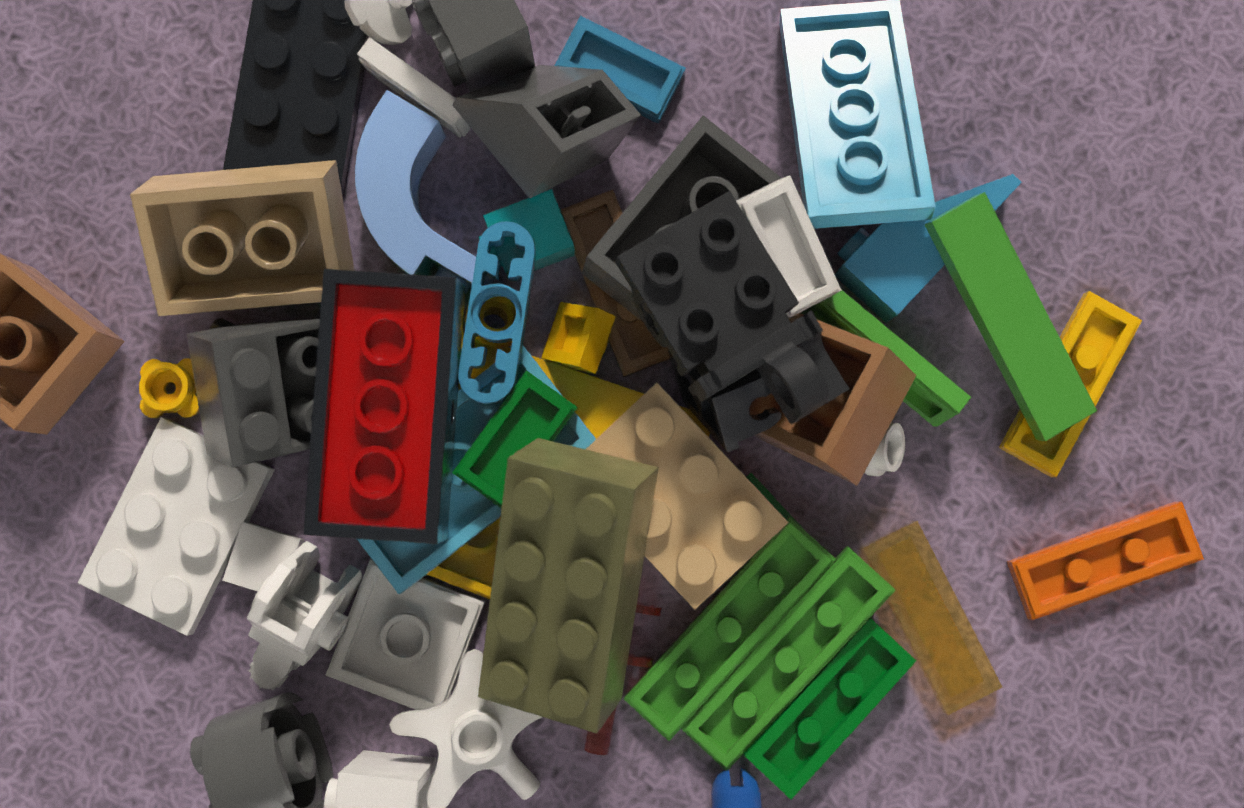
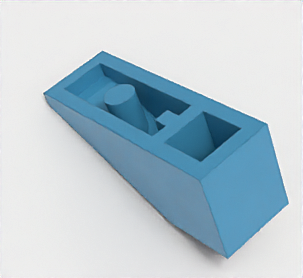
[834,174,1022,323]

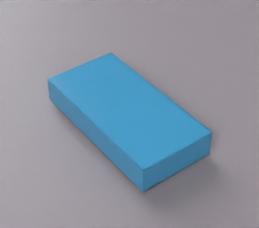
[554,16,686,124]

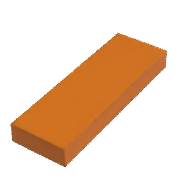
[1006,501,1204,620]

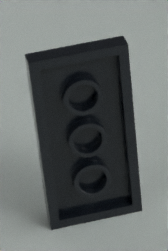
[223,0,369,199]

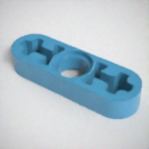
[458,221,536,405]

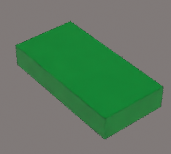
[452,370,578,509]

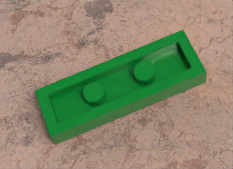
[744,618,917,800]

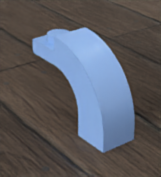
[355,90,494,295]

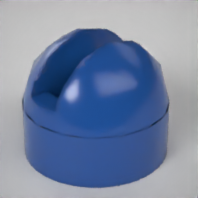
[711,768,762,808]

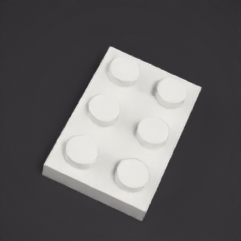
[78,417,275,636]

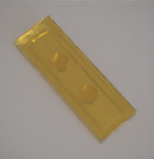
[860,521,1003,715]

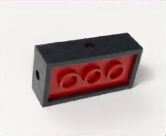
[303,269,466,544]

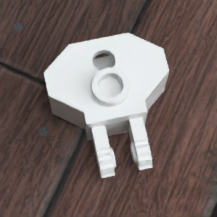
[247,541,363,691]

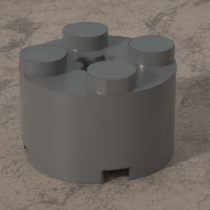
[190,692,333,808]

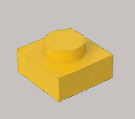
[541,302,616,374]

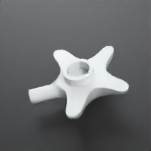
[389,649,542,808]

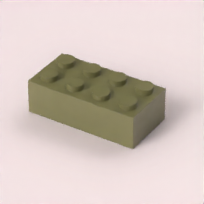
[478,438,659,733]

